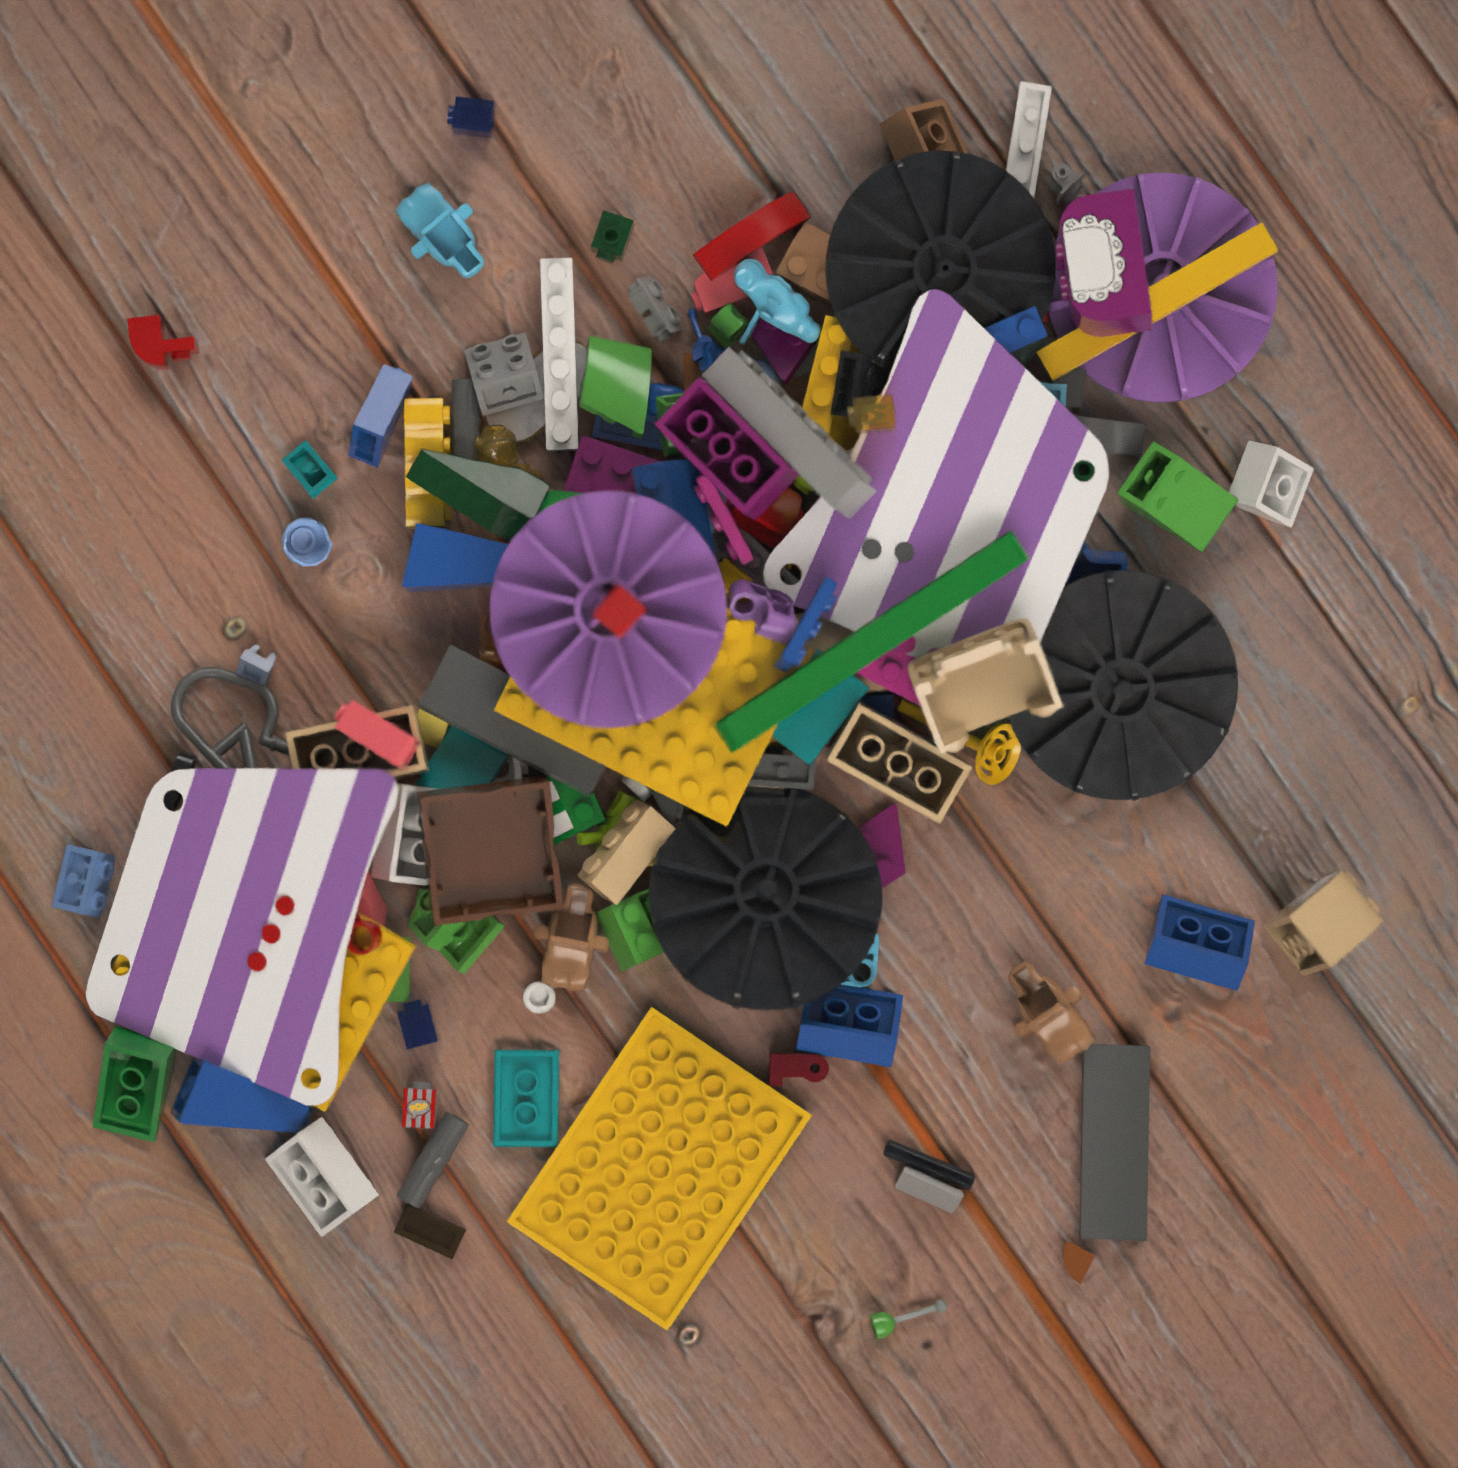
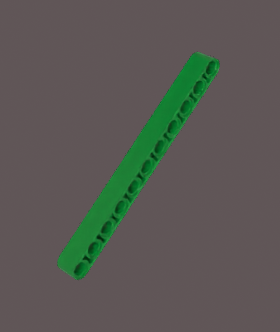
[713,530,1030,753]

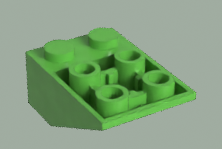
[1117,441,1238,553]
[596,888,664,972]

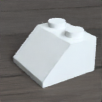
[1229,440,1314,528]

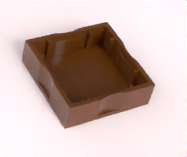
[417,776,563,926]

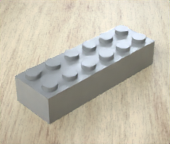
[702,347,877,519]

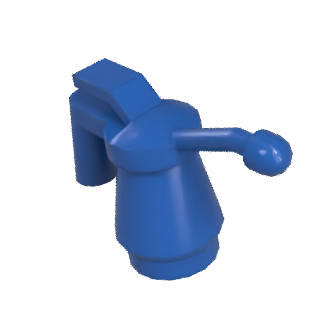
[688,308,727,373]

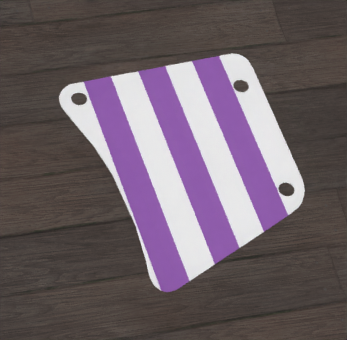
[763,289,1109,658]
[86,768,398,1105]

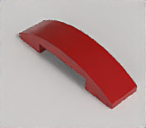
[693,191,811,281]

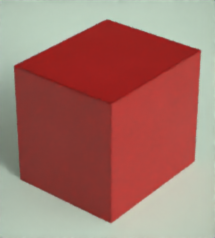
[592,582,647,639]

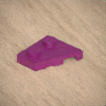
[751,318,820,386]
[858,803,906,889]

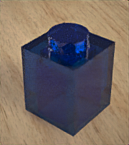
[447,96,496,138]
[397,999,440,1050]

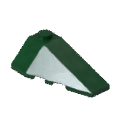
[406,448,550,543]

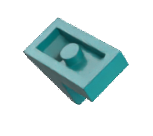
[281,440,338,499]

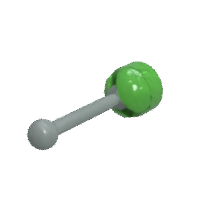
[869,1300,947,1340]

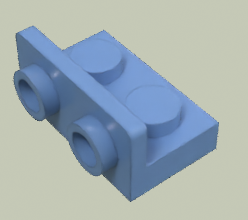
[51,844,116,918]

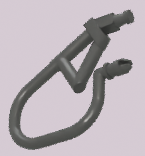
[171,667,290,769]

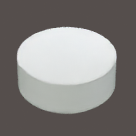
[621,776,652,802]
[523,981,556,1014]

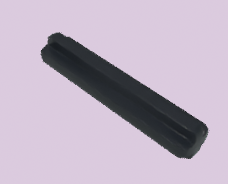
[883,1140,975,1190]

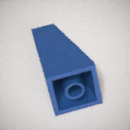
[402,523,509,593]
[170,1057,312,1133]

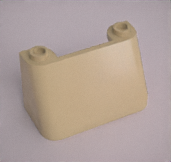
[907,618,1063,754]

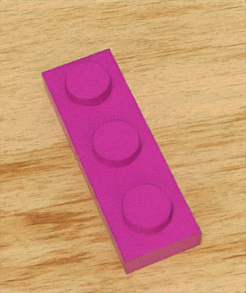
[694,473,754,565]

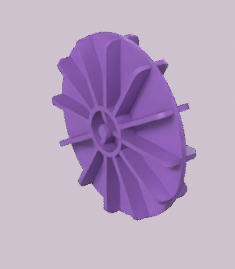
[1048,173,1277,402]
[490,491,727,728]

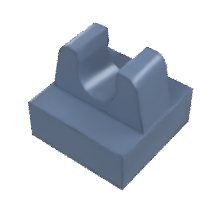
[236,645,276,686]

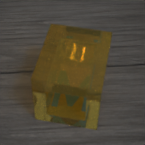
[848,395,896,434]

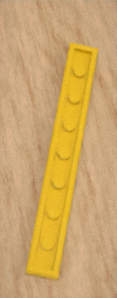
[1036,222,1278,381]

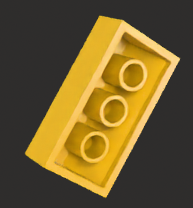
[802,315,872,451]

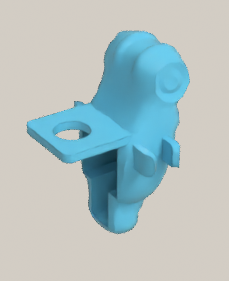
[395,182,485,278]
[733,259,821,345]

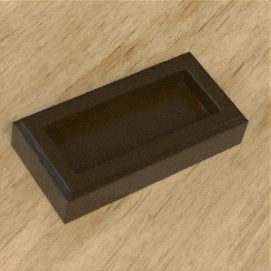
[394,1203,466,1259]

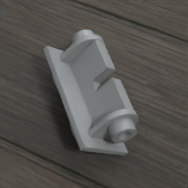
[1048,164,1085,206]
[627,276,684,342]

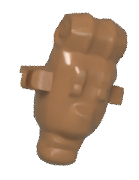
[534,883,609,992]
[1009,961,1096,1064]

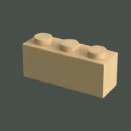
[577,799,676,905]

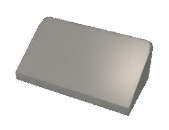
[895,1165,964,1213]

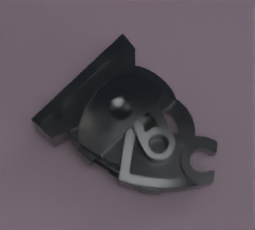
[830,351,891,421]

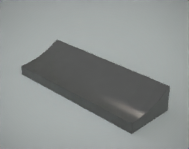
[419,644,606,797]
[1079,1044,1150,1241]

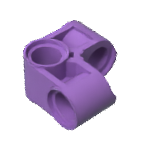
[728,579,796,645]

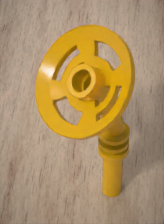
[896,698,1021,785]

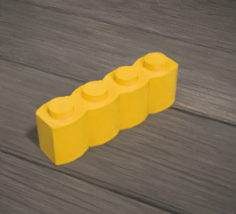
[404,398,452,529]

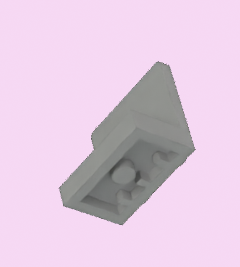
[465,333,545,416]

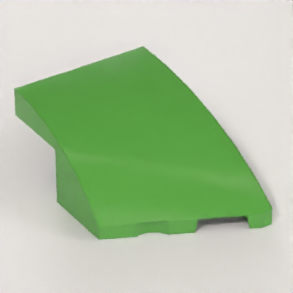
[579,336,652,439]
[407,885,505,974]

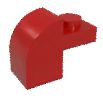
[127,315,199,370]

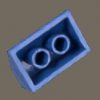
[632,459,716,554]
[1144,894,1255,991]
[796,985,903,1067]

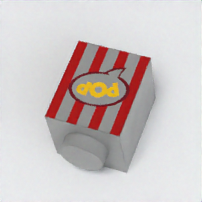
[402,1081,438,1129]

